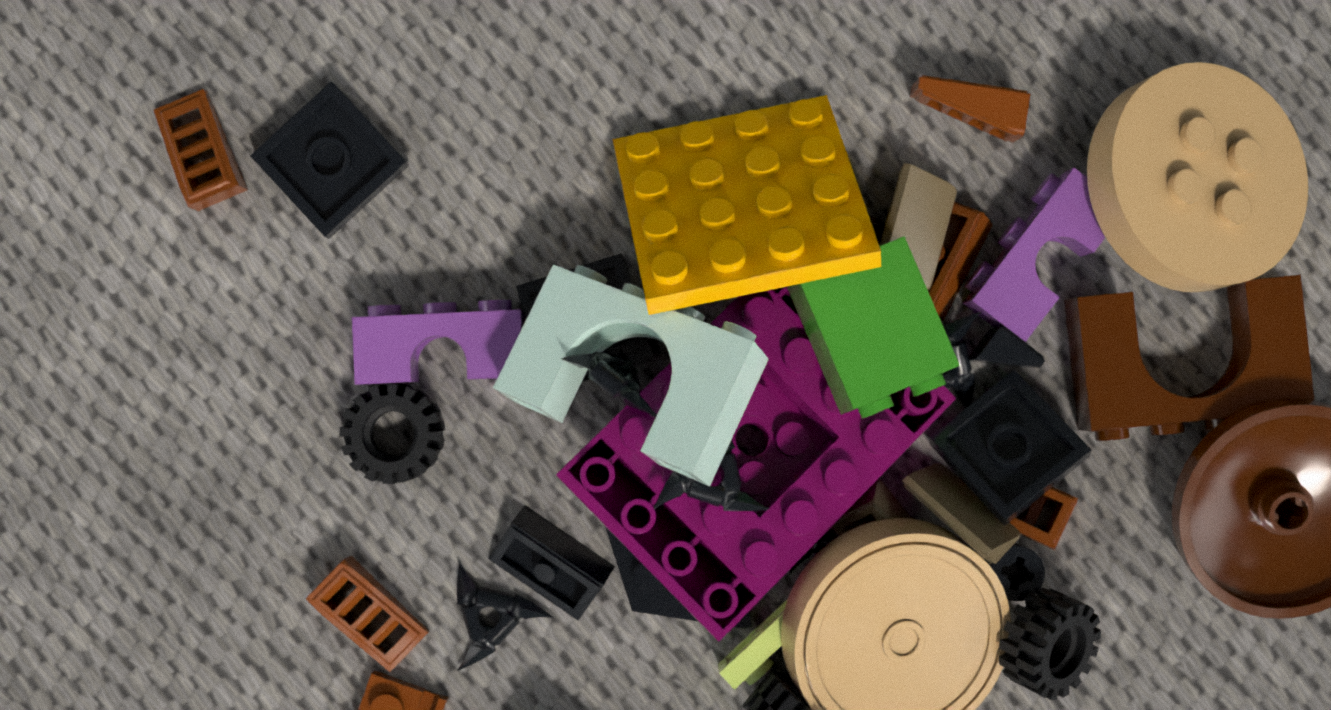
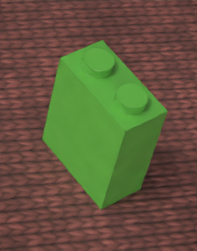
[788,236,960,419]

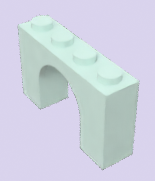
[493,264,769,486]

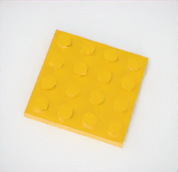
[612,95,882,315]

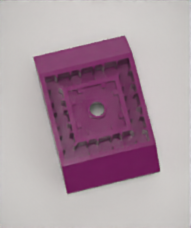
[556,286,956,642]

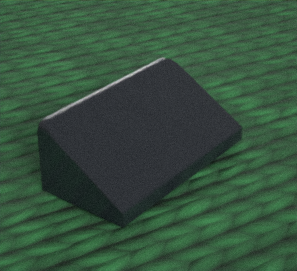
[488,505,615,620]

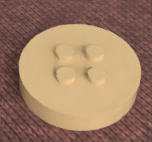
[1087,62,1308,292]
[781,518,1011,710]

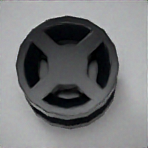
[984,543,1045,601]

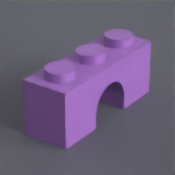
[962,167,1105,342]
[352,300,525,385]

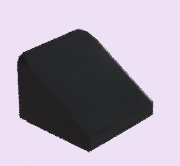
[969,326,1045,368]

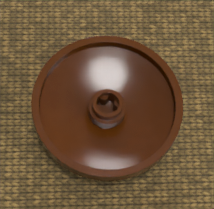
[1172,398,1331,619]

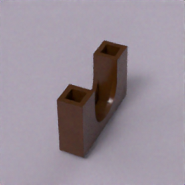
[1064,274,1315,441]

